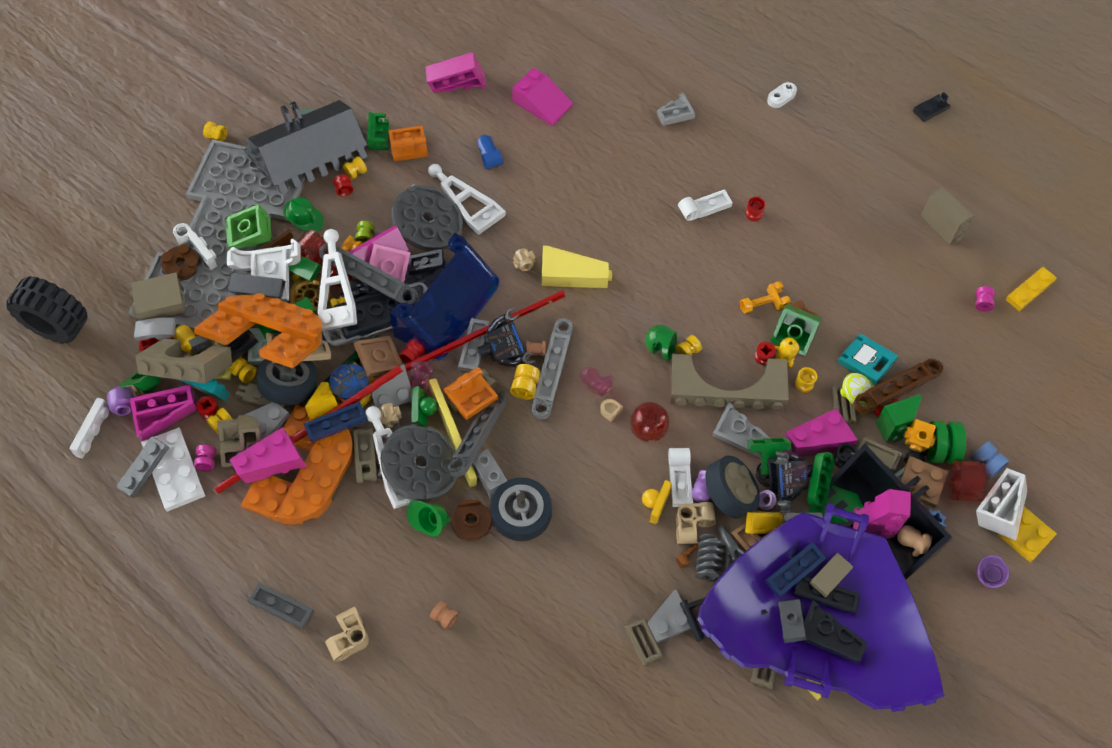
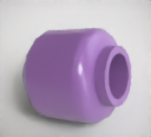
[107,386,134,416]

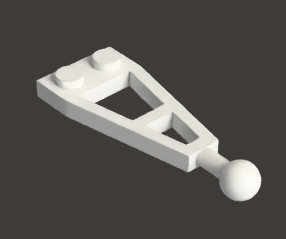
[428,164,506,235]
[318,229,357,331]
[365,406,417,509]

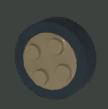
[705,455,760,519]

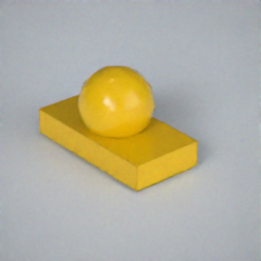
[642,480,672,524]
[745,511,783,534]

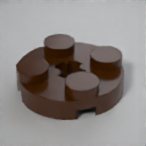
[161,244,200,281]
[451,499,492,540]

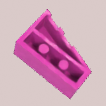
[426,52,486,92]

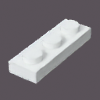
[69,398,109,459]

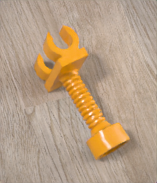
[740,281,792,314]

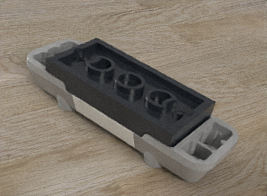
[323,282,434,347]

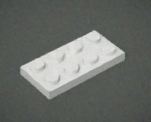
[141,427,205,512]

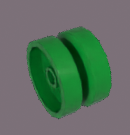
[927,420,966,465]

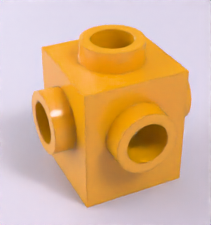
[904,419,936,452]

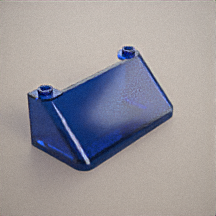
[390,233,499,360]

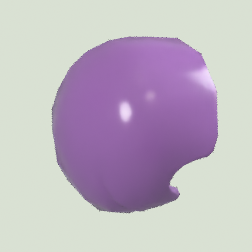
[976,555,1009,588]

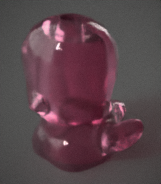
[409,362,433,391]
[581,367,613,396]

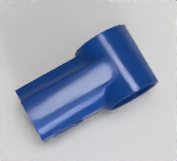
[477,135,503,169]

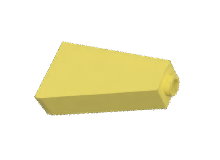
[542,245,612,288]

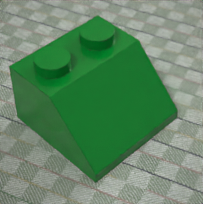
[770,304,822,356]
[876,395,922,443]

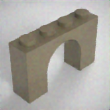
[135,338,232,384]

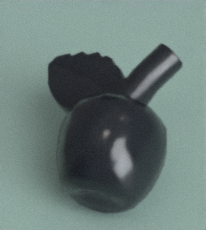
[339,277,373,299]

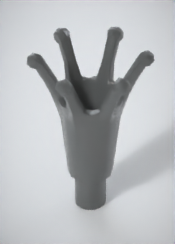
[718,526,744,569]

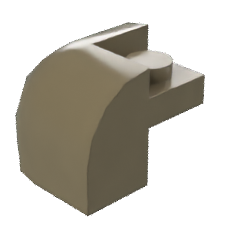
[218,415,261,467]

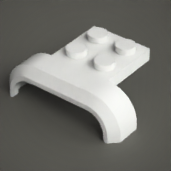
[227,239,301,302]

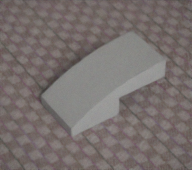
[134,318,176,341]

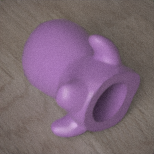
[691,470,711,503]

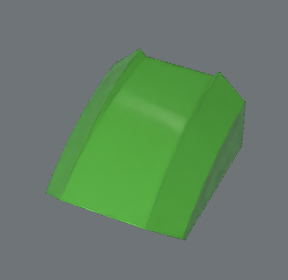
[226,204,273,248]

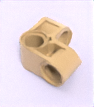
[676,502,716,544]
[325,606,369,662]

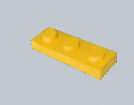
[1005,267,1057,312]

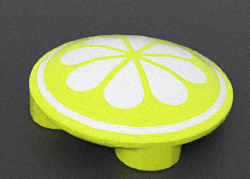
[840,373,874,407]

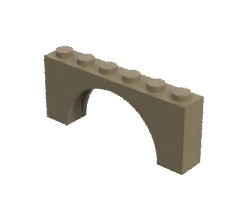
[670,354,789,410]

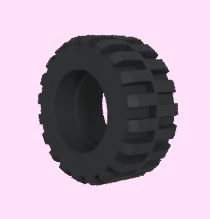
[6,276,88,344]

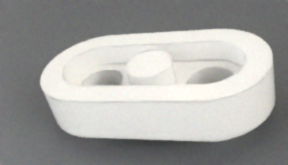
[767,82,797,108]

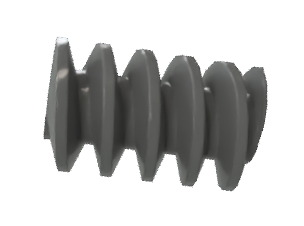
[695,534,724,580]

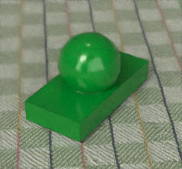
[411,386,438,428]

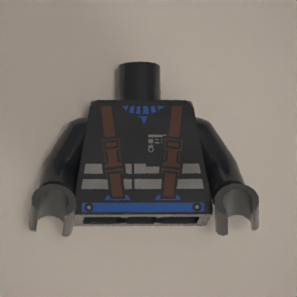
[477,307,536,367]
[768,449,813,513]

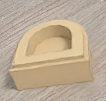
[600,399,623,422]

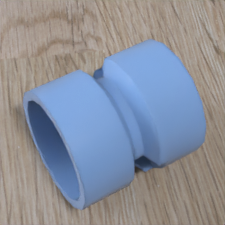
[970,441,1010,479]

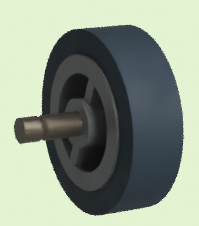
[257,359,317,405]

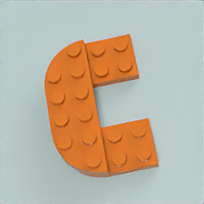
[194,293,322,369]
[241,404,354,525]

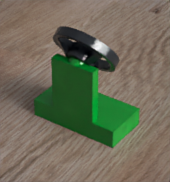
[747,437,791,487]

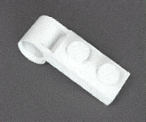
[678,189,733,221]
[173,223,217,270]
[668,448,693,507]

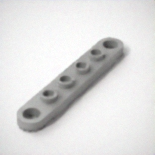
[532,318,573,420]

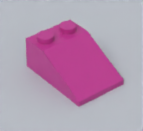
[512,67,573,126]

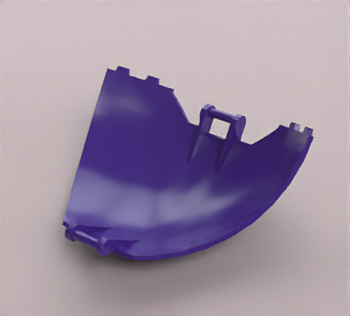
[697,503,945,712]

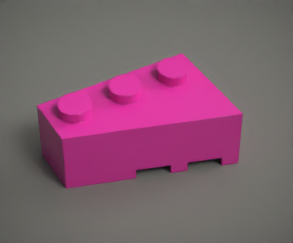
[130,385,197,442]
[784,408,858,457]
[229,427,307,484]
[853,489,911,539]

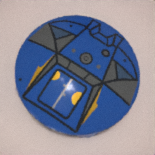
[330,364,369,400]

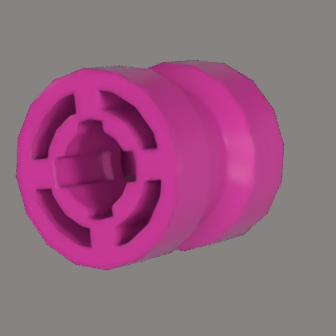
[975,286,995,312]
[194,445,217,471]

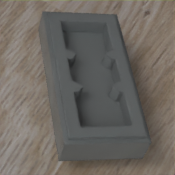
[779,599,806,643]

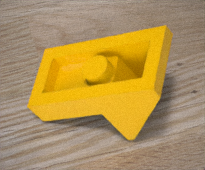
[305,382,338,421]

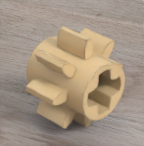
[513,248,536,271]
[379,403,402,427]

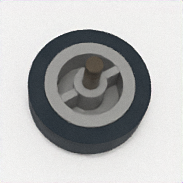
[491,477,552,541]

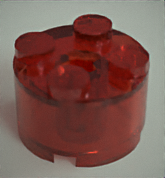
[297,229,329,273]
[950,461,987,501]

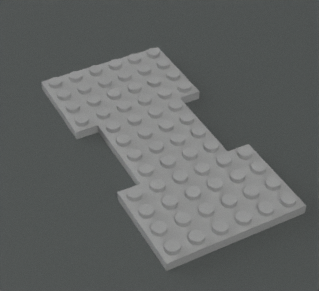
[128,139,306,331]

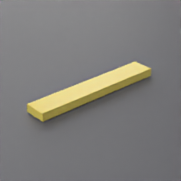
[429,378,477,488]

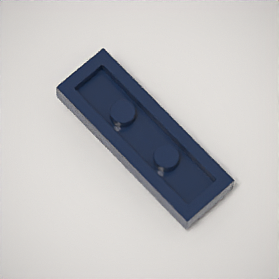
[303,401,368,443]
[765,542,826,598]

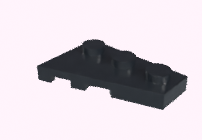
[803,600,867,665]

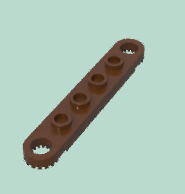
[853,358,943,414]

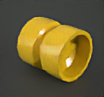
[510,364,541,400]

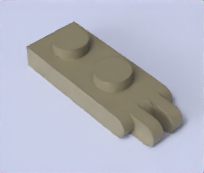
[235,383,287,409]

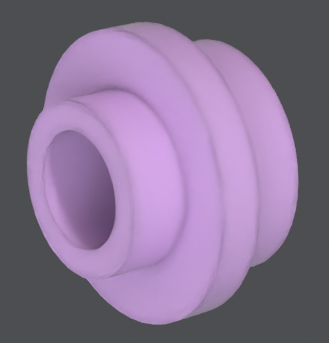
[759,490,777,510]

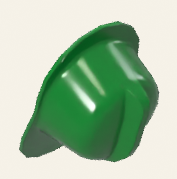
[283,197,324,233]
[120,371,161,393]
[406,500,451,537]

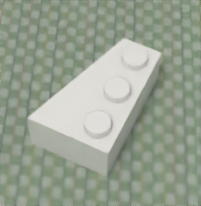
[976,468,1027,540]

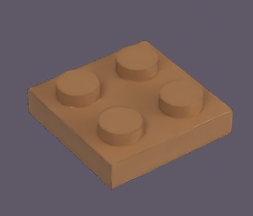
[354,336,402,377]
[900,456,948,508]

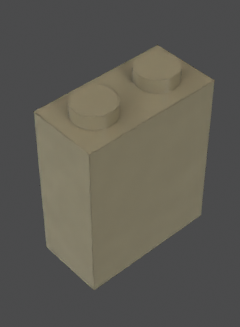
[921,187,973,245]
[129,273,186,321]

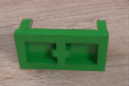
[367,112,389,150]

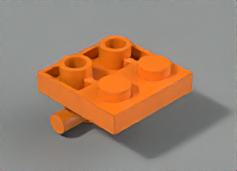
[388,125,428,162]
[443,367,498,420]

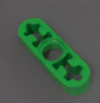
[807,452,834,508]

